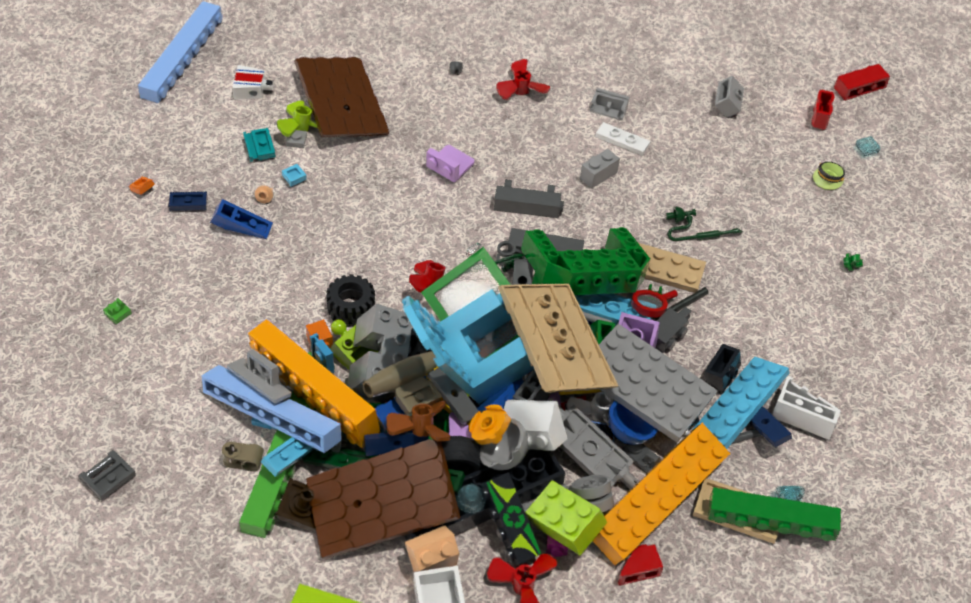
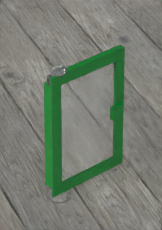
[421,243,519,358]

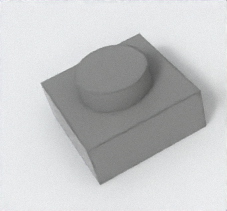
[286,130,307,148]

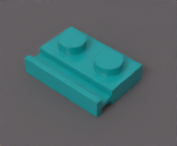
[243,128,276,162]

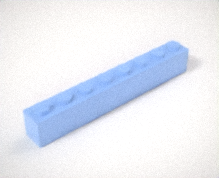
[138,1,223,103]
[201,365,341,453]

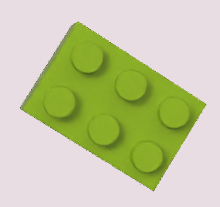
[525,480,607,556]

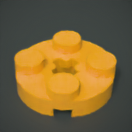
[469,404,511,445]

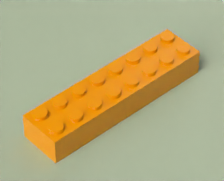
[248,319,381,448]
[593,423,731,565]

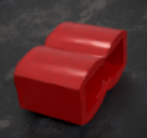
[811,89,835,130]

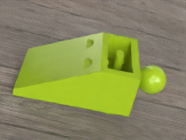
[330,320,379,370]

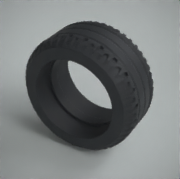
[442,436,483,476]

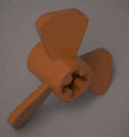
[386,401,450,441]

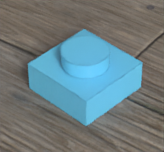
[282,164,307,187]

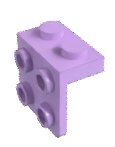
[426,145,475,183]

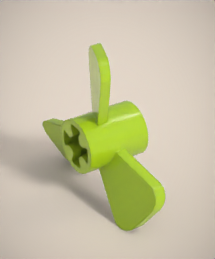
[277,100,318,137]

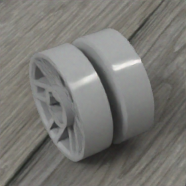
[572,475,614,512]

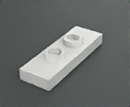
[595,122,650,156]

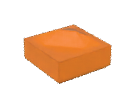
[129,176,155,195]

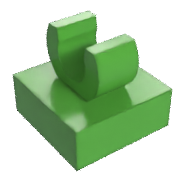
[103,298,132,324]

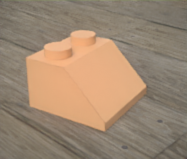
[405,525,459,572]

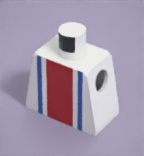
[232,65,274,100]

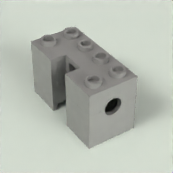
[347,304,412,403]

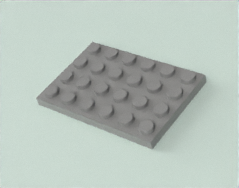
[599,324,718,443]

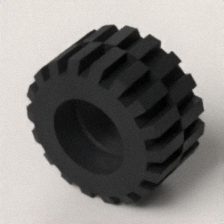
[326,274,375,326]

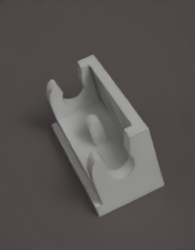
[590,88,629,121]

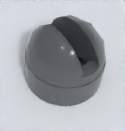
[449,61,463,75]

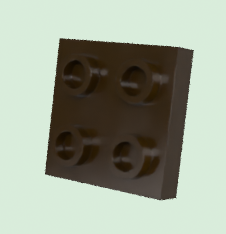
[275,478,316,533]

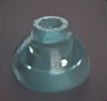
[456,484,486,513]
[775,486,805,501]

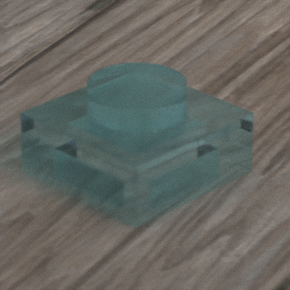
[855,136,881,157]

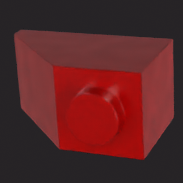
[618,544,663,586]

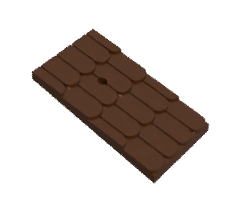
[294,57,390,137]
[306,439,460,559]

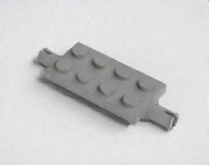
[549,398,639,489]

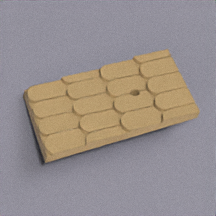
[498,284,618,393]

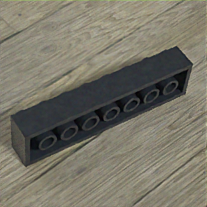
[404,449,565,541]

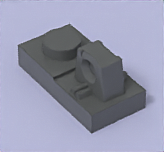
[622,443,661,474]

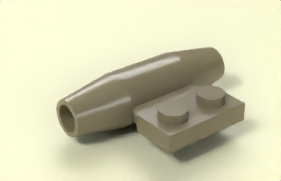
[363,351,442,415]

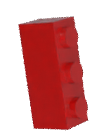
[834,63,890,101]

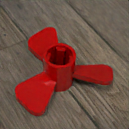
[496,59,550,100]
[409,260,446,293]
[487,554,557,603]

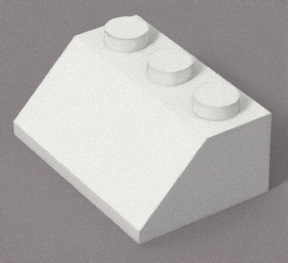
[504,400,568,451]

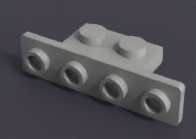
[227,349,291,403]

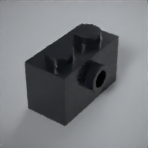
[705,343,741,393]

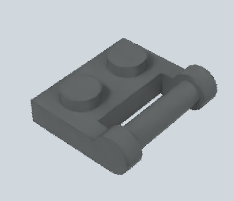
[78,450,136,501]

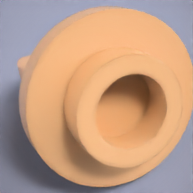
[255,185,273,203]

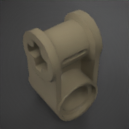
[222,441,264,471]

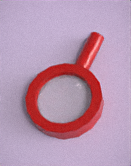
[631,290,678,318]

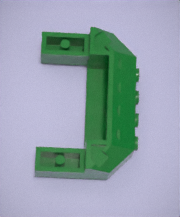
[521,227,650,295]

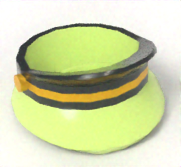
[813,161,845,190]

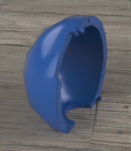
[608,401,658,445]

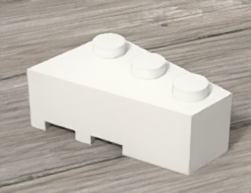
[772,376,841,440]

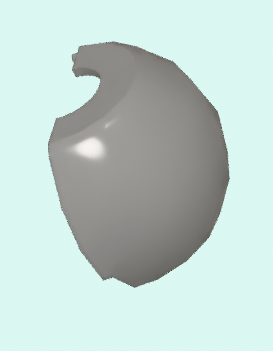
[480,419,528,471]

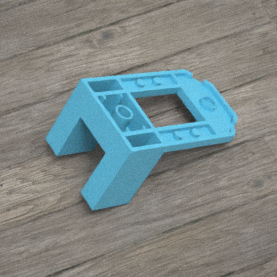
[402,289,534,404]

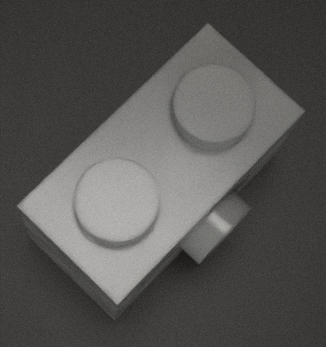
[715,75,744,117]
[580,149,620,189]

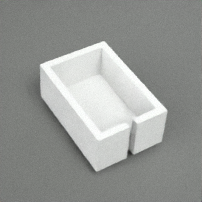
[414,566,465,603]

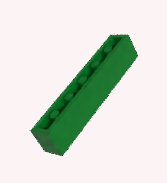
[708,487,841,541]

